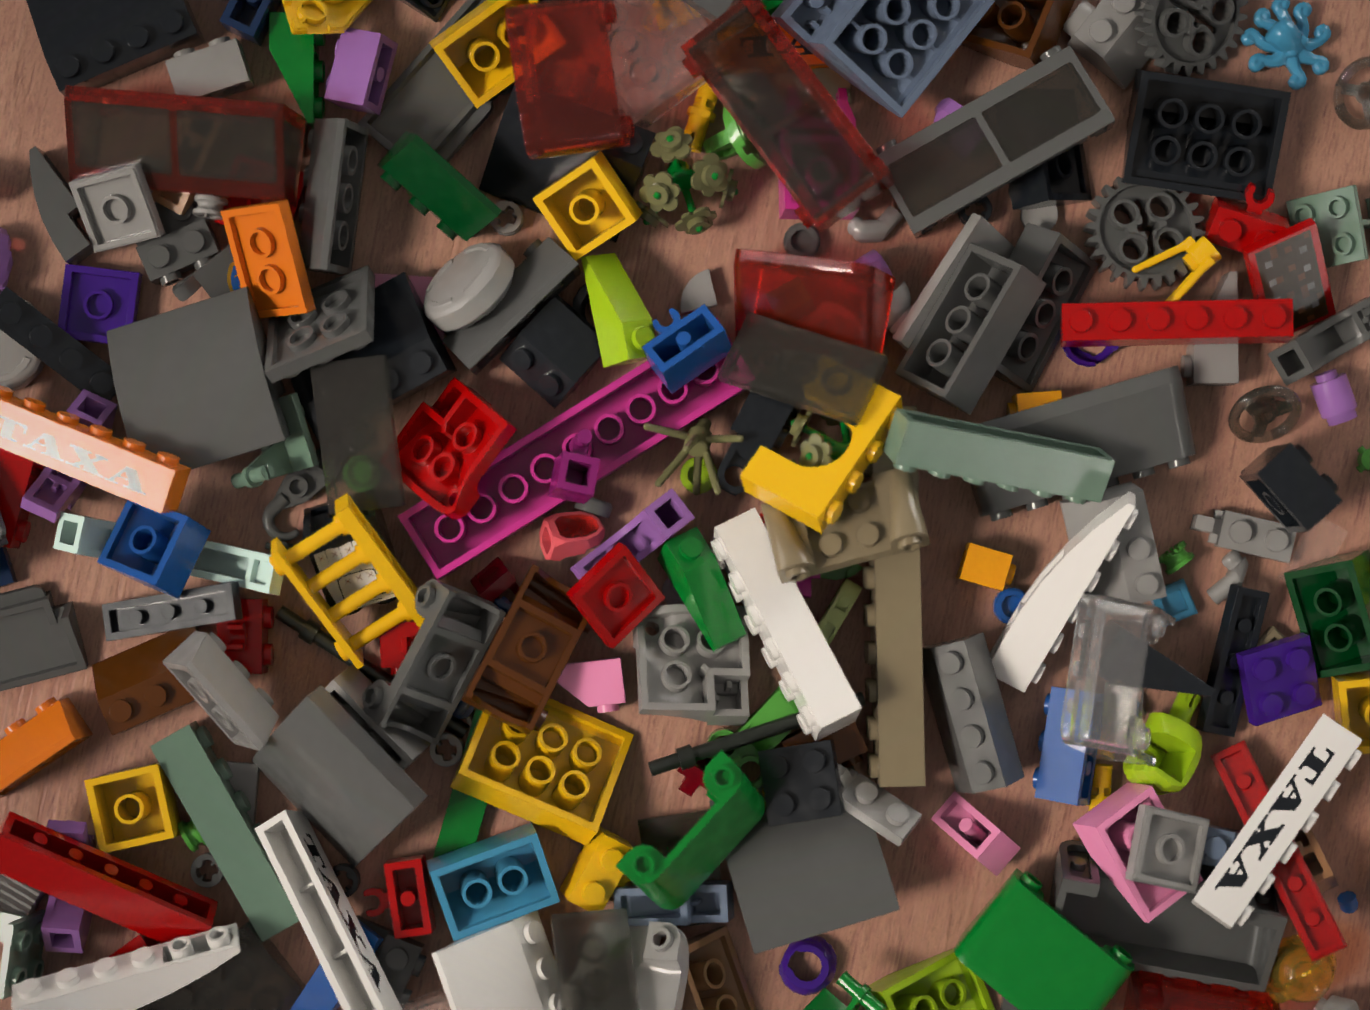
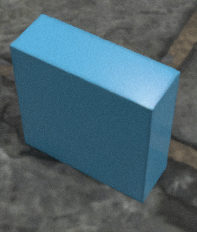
[1151,579,1198,627]

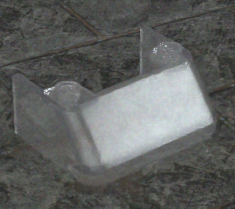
[1061,594,1176,766]

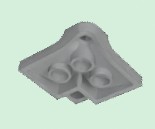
[633,604,751,726]
[557,921,689,1010]

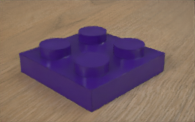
[58,264,143,344]
[1236,632,1322,726]

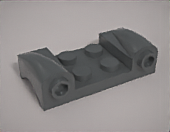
[362,579,506,745]

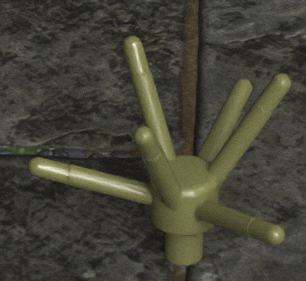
[643,417,744,495]

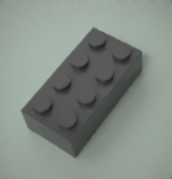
[895,243,1046,415]

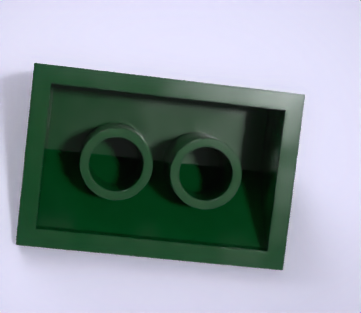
[377,131,502,241]
[1283,549,1370,679]

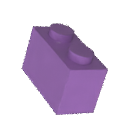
[324,28,398,115]

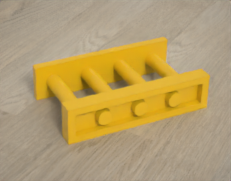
[269,493,425,670]

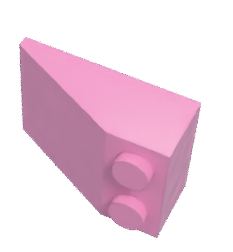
[1072,782,1203,923]

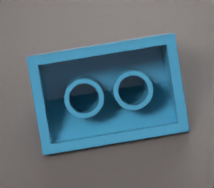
[426,822,561,941]

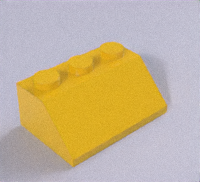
[429,0,567,109]

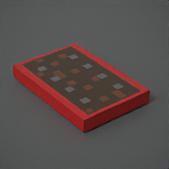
[1242,218,1336,332]

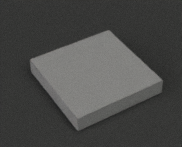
[68,162,165,253]
[1125,804,1210,894]

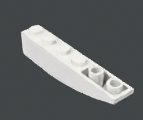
[990,492,1139,692]
[11,923,241,1010]

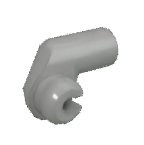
[847,205,903,243]
[1207,550,1249,605]

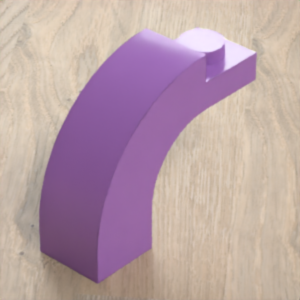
[20,389,118,523]
[570,488,695,580]
[41,820,95,954]

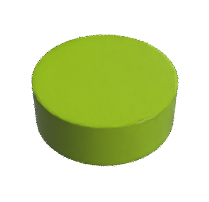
[680,457,717,494]

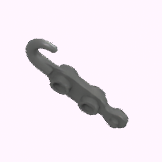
[262,429,365,542]

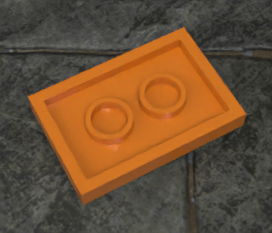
[221,199,316,318]

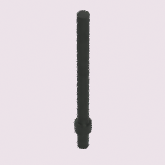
[275,606,470,739]
[648,692,866,776]

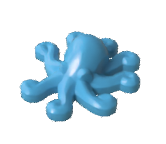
[1240,0,1331,90]

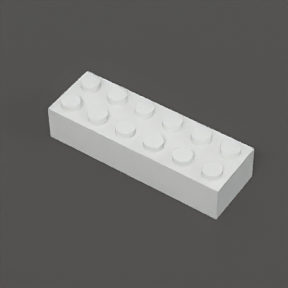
[711,507,862,742]

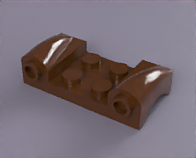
[461,564,592,735]

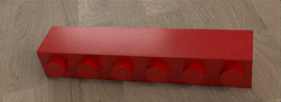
[1060,298,1294,347]
[0,811,218,943]

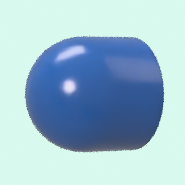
[1337,891,1358,914]

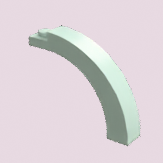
[53,512,284,596]

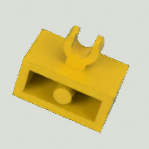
[559,826,633,917]

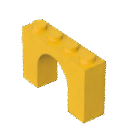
[740,356,903,534]

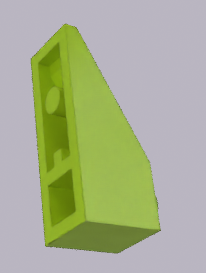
[581,253,656,368]

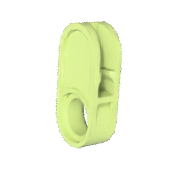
[818,578,862,645]

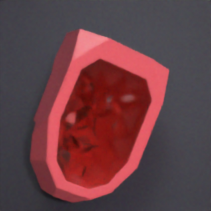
[539,511,605,561]

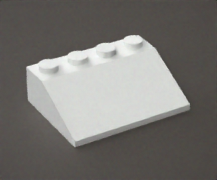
[432,911,564,1010]

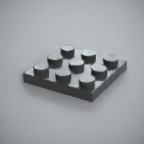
[264,265,375,383]

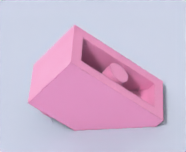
[557,657,626,713]
[931,791,1021,876]

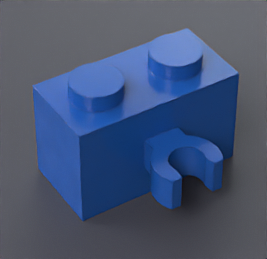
[642,304,734,394]

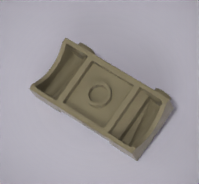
[761,468,931,584]

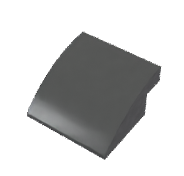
[107,286,291,470]
[252,685,428,868]
[709,764,900,954]

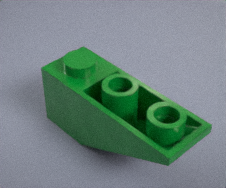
[269,12,326,128]

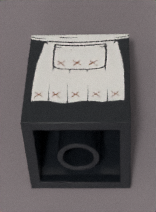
[303,488,397,615]

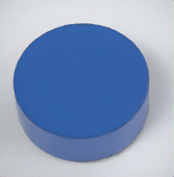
[992,588,1025,624]

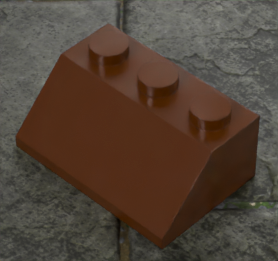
[92,627,200,736]

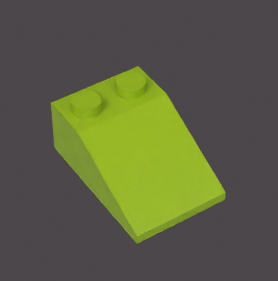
[866,948,995,1010]

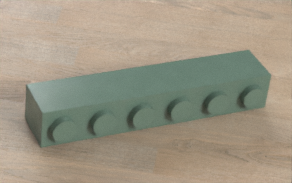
[883,408,1115,504]
[150,721,299,942]

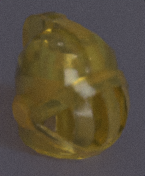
[1266,934,1337,1003]

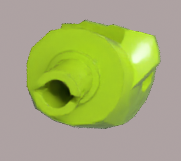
[1123,692,1203,795]

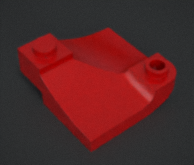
[379,377,517,519]

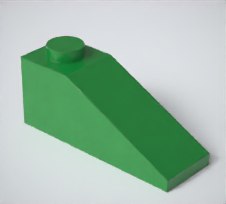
[657,526,746,652]

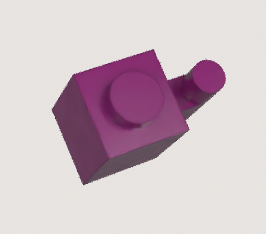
[548,429,600,504]

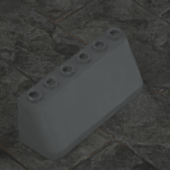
[970,365,1196,521]
[1048,840,1288,992]

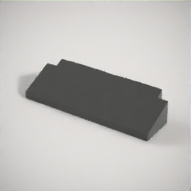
[358,0,556,162]
[0,585,88,691]

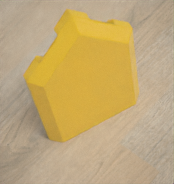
[282,0,373,35]

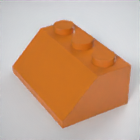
[0,697,93,798]

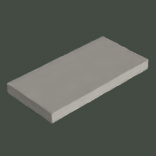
[892,213,1015,351]

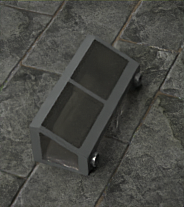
[872,45,1116,239]

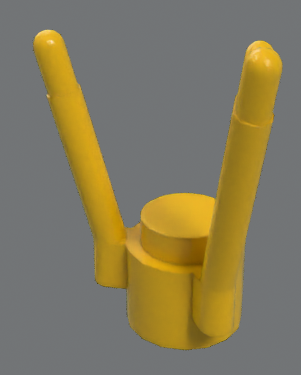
[1132,236,1222,301]

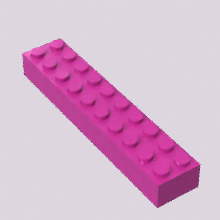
[398,317,756,580]

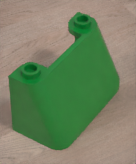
[615,750,766,910]
[954,868,1135,1010]

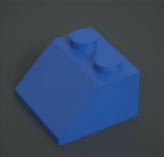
[97,500,211,599]

